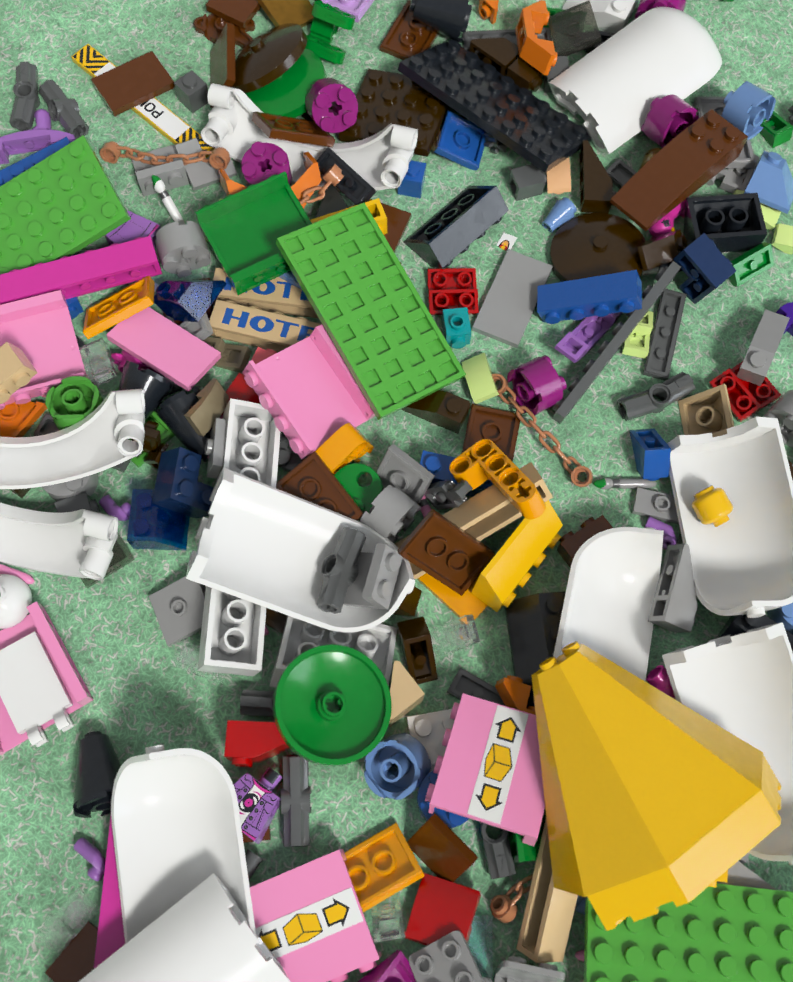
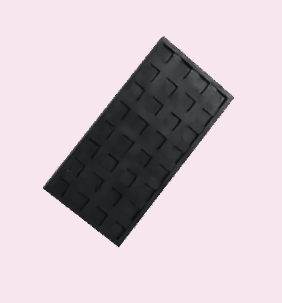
[398,39,591,173]

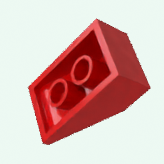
[224,720,291,768]

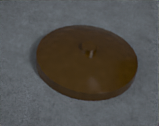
[232,23,307,93]
[550,213,646,282]

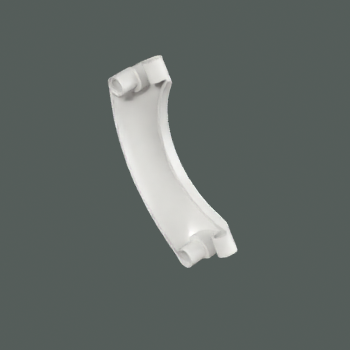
[201,83,418,192]
[0,389,145,489]
[0,503,119,581]

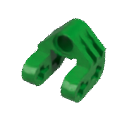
[305,0,356,64]

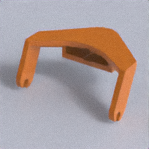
[218,152,322,209]

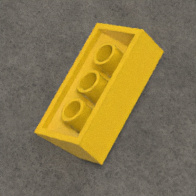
[471,500,563,612]

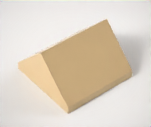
[678,384,734,437]
[388,661,425,726]

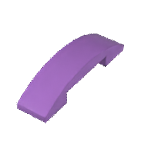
[0,129,76,165]
[554,312,623,363]

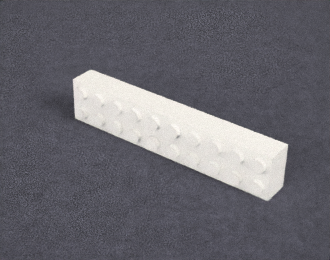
[197,398,281,676]

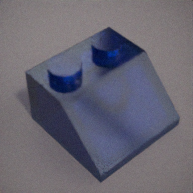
[154,279,227,322]
[127,489,190,551]

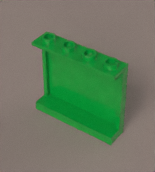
[195,172,312,295]

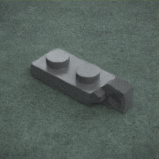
[424,480,473,510]

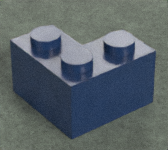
[673,233,736,304]
[152,447,214,518]

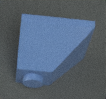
[743,151,793,214]

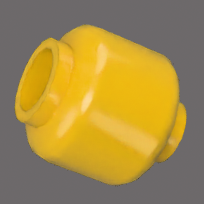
[692,485,733,527]

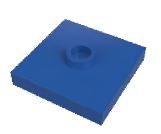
[434,111,487,170]

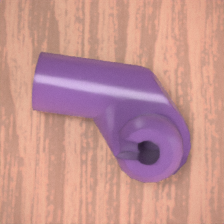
[31,109,51,130]
[98,495,135,521]
[644,516,677,550]
[74,837,106,882]

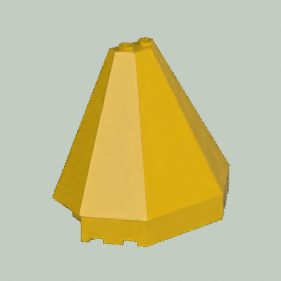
[532,641,781,931]

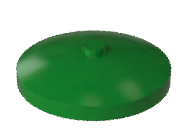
[245,48,327,118]
[273,645,392,766]

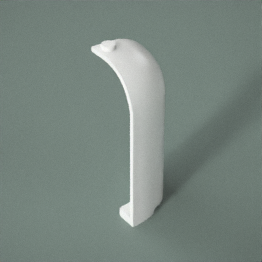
[549,7,722,154]
[667,417,793,618]
[186,467,415,633]
[553,527,664,682]
[662,622,793,865]
[111,745,256,944]
[79,873,291,982]

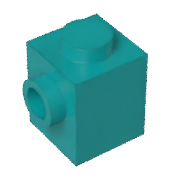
[441,307,472,349]

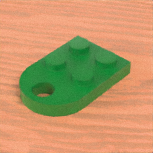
[335,463,383,521]

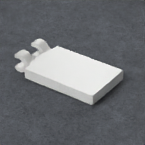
[0,631,74,747]

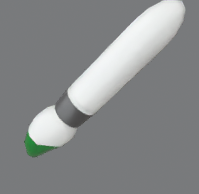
[152,175,185,225]

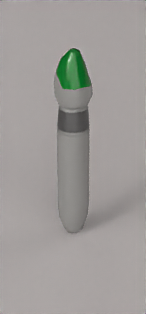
[593,477,657,489]

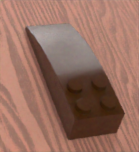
[610,109,748,231]

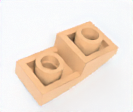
[546,157,571,194]

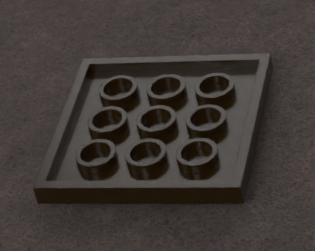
[339,69,448,157]

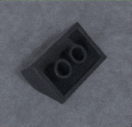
[683,193,768,253]

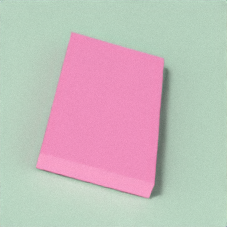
[106,307,221,392]

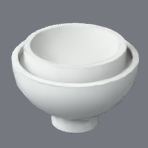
[0,574,32,629]

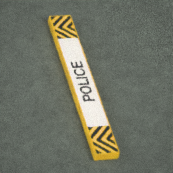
[71,44,215,158]

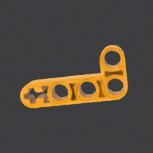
[315,423,374,475]
[449,439,546,519]

